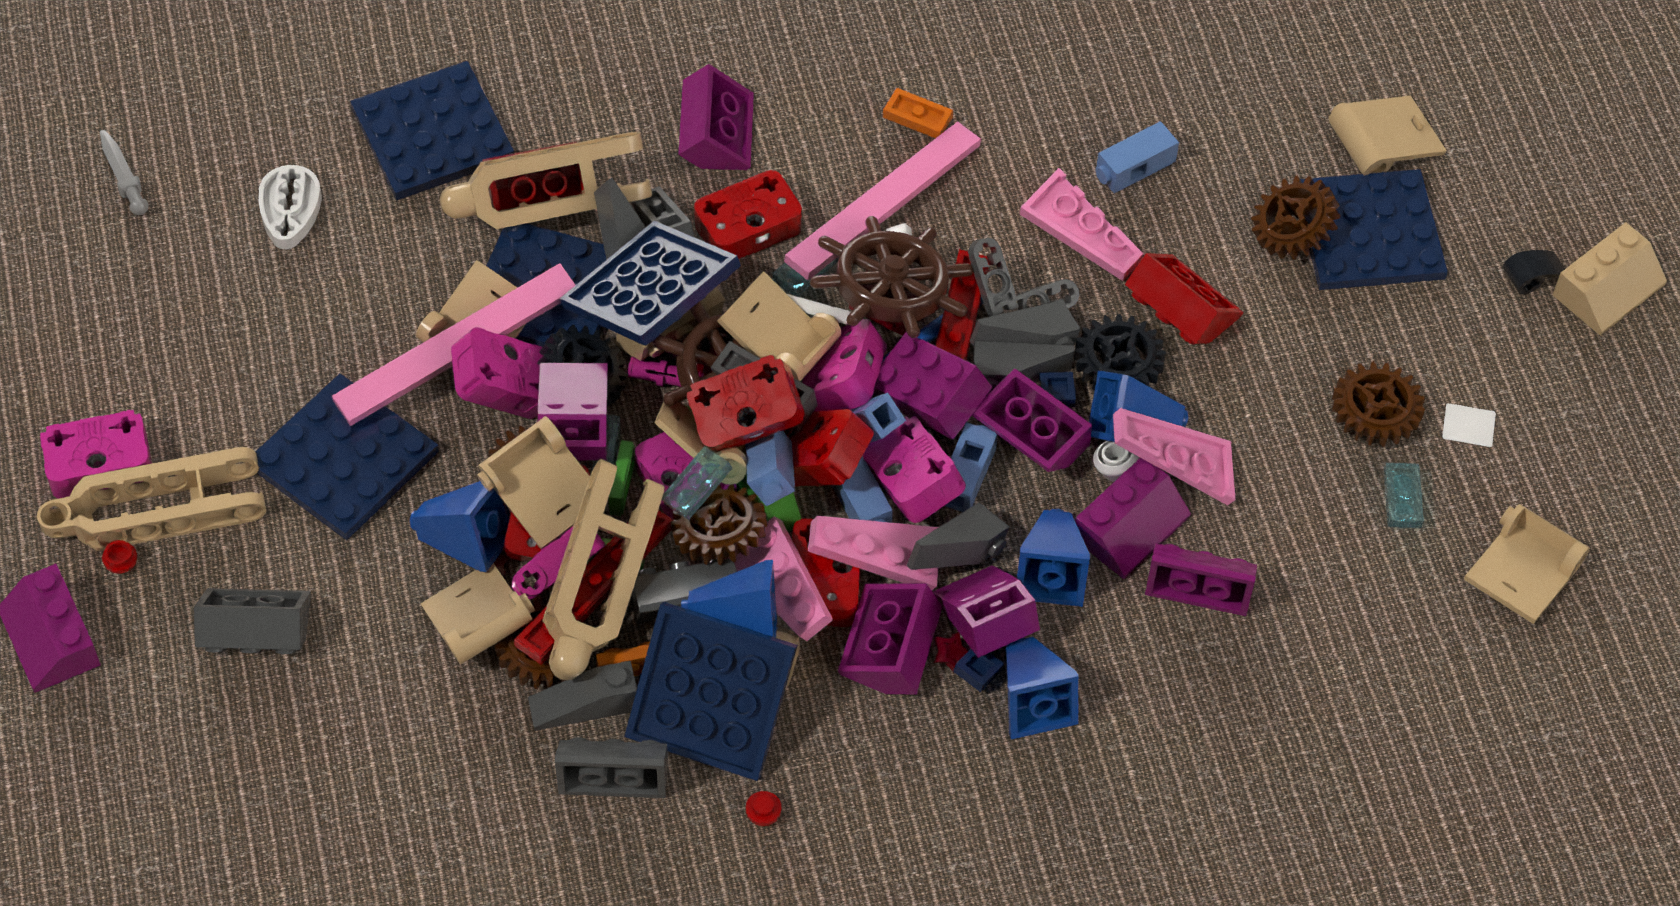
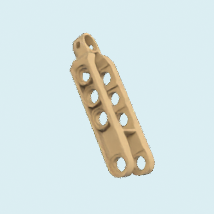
[440,132,652,229]
[37,447,266,551]
[543,459,664,680]

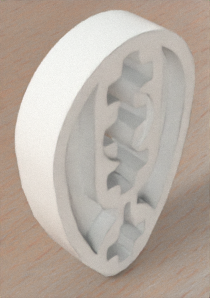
[258,165,322,249]

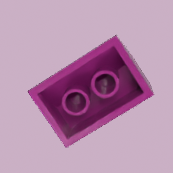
[678,64,754,170]
[972,368,1092,472]
[1075,458,1191,579]
[1145,543,1257,616]
[0,564,101,693]
[838,583,942,695]

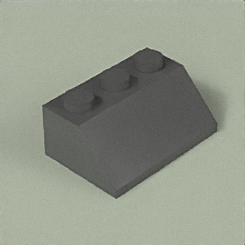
[631,558,737,624]
[194,588,311,654]
[555,737,668,798]

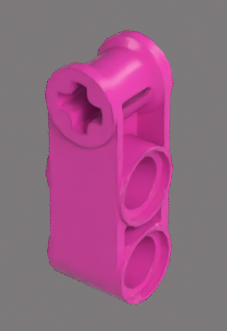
[512,527,606,600]

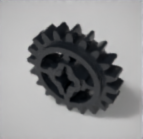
[1074,314,1166,391]
[537,325,628,407]

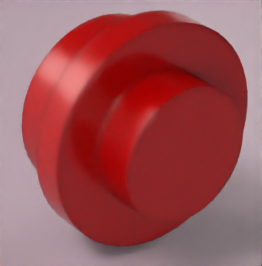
[102,540,138,574]
[746,791,781,827]

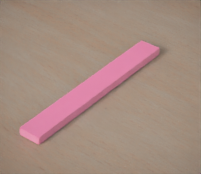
[784,122,981,280]
[332,263,575,426]

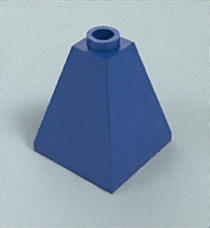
[1089,370,1188,442]
[410,481,510,572]
[1017,509,1090,607]
[681,560,778,638]
[1006,636,1078,740]

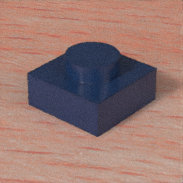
[1039,372,1076,407]
[953,649,1004,692]

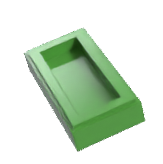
[608,440,635,516]

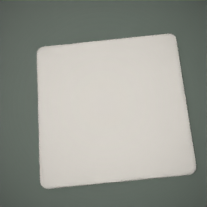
[1442,403,1496,447]

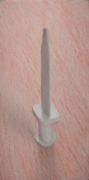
[100,130,149,215]

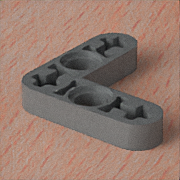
[968,238,1079,317]

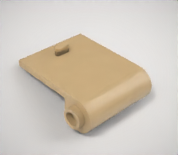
[1328,96,1447,176]
[416,260,526,342]
[717,271,841,381]
[654,401,747,485]
[477,416,590,550]
[1464,504,1590,624]
[420,563,535,665]

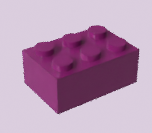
[874,332,992,439]

